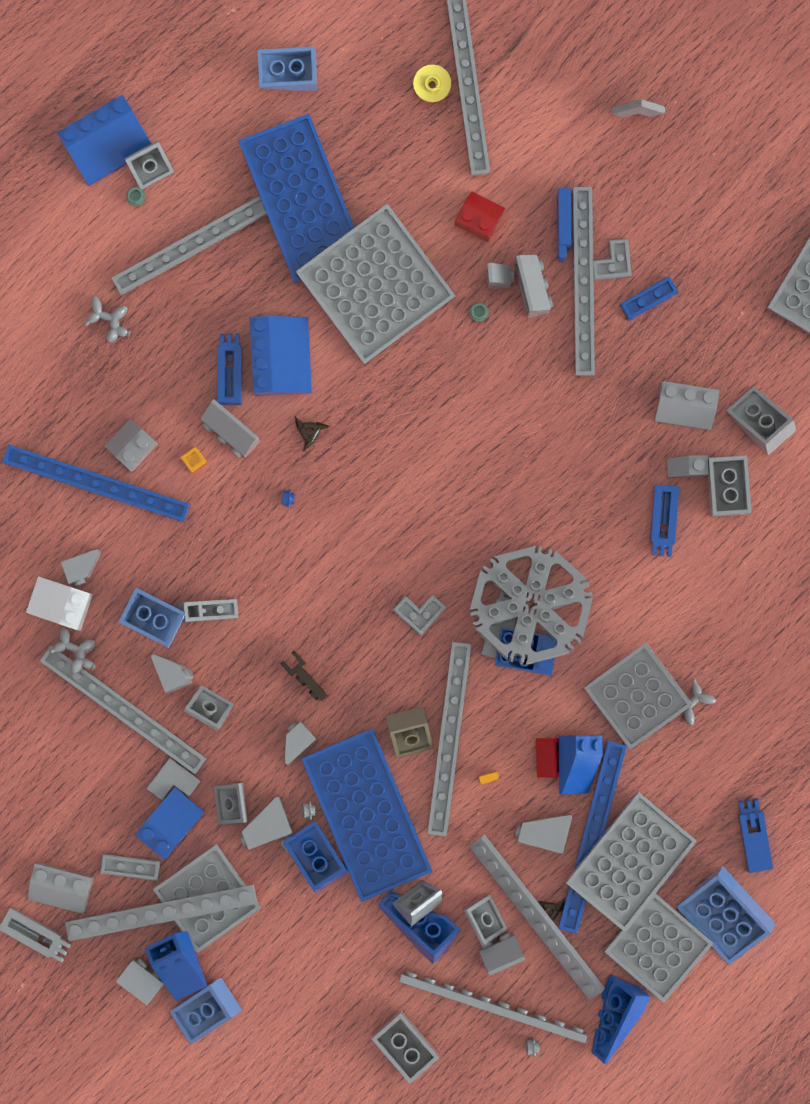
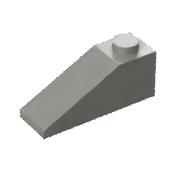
[175,599,239,623]

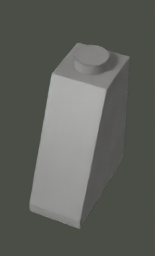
[240,796,293,850]
[514,814,572,854]

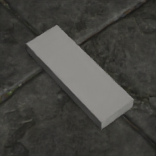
[100,854,161,881]

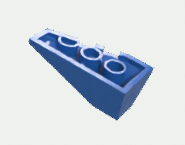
[378,891,461,964]
[592,975,651,1064]

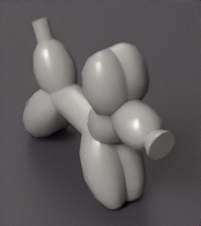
[84,296,131,343]
[49,627,96,673]
[684,679,716,725]

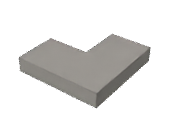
[612,99,665,118]
[593,239,632,281]
[393,594,447,636]
[147,758,201,800]

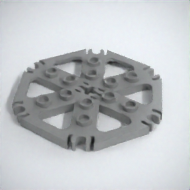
[469,546,593,665]

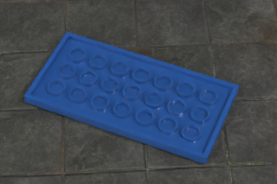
[238,114,354,284]
[301,728,433,902]

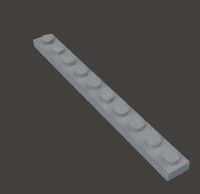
[446,0,490,177]
[573,187,595,376]
[112,196,267,296]
[427,642,471,836]
[40,645,207,774]
[469,834,605,1000]
[65,884,258,941]
[399,970,587,1043]

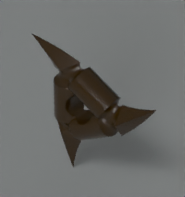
[295,416,330,452]
[538,897,566,921]

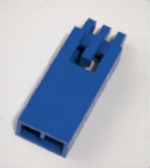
[557,188,572,262]
[217,334,242,405]
[650,485,679,557]
[738,798,773,873]

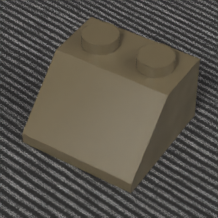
[386,706,434,758]

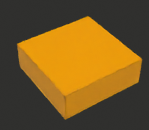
[180,446,207,473]
[478,771,499,784]

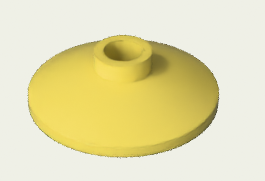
[413,65,451,102]

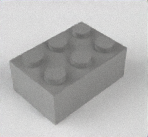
[707,456,752,517]
[371,1010,440,1084]

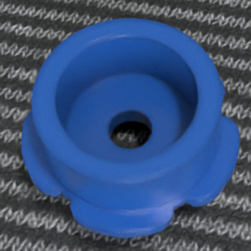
[282,489,295,508]

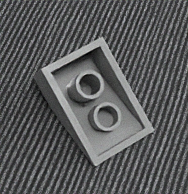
[726,386,796,455]

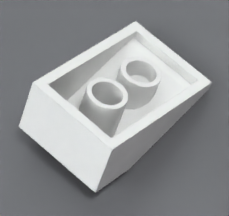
[26,576,93,631]

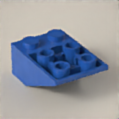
[494,627,557,676]
[145,931,207,1001]

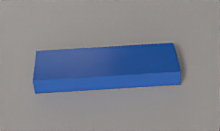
[620,276,679,321]

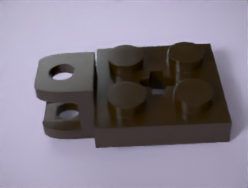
[280,650,328,701]

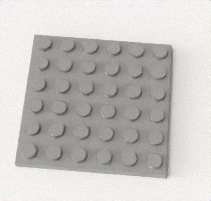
[296,204,455,364]

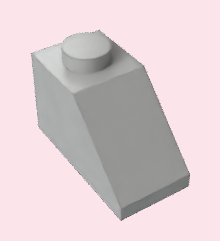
[486,263,514,289]
[667,455,709,478]
[61,549,101,587]
[285,722,317,765]

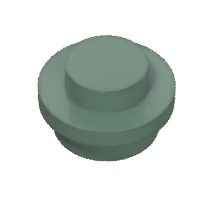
[126,187,146,206]
[470,303,489,322]

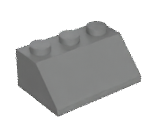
[514,255,553,318]
[654,381,720,431]
[201,399,260,458]
[151,654,194,692]
[28,862,95,914]

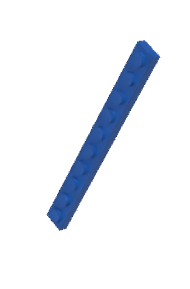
[2,444,190,522]
[558,741,627,934]

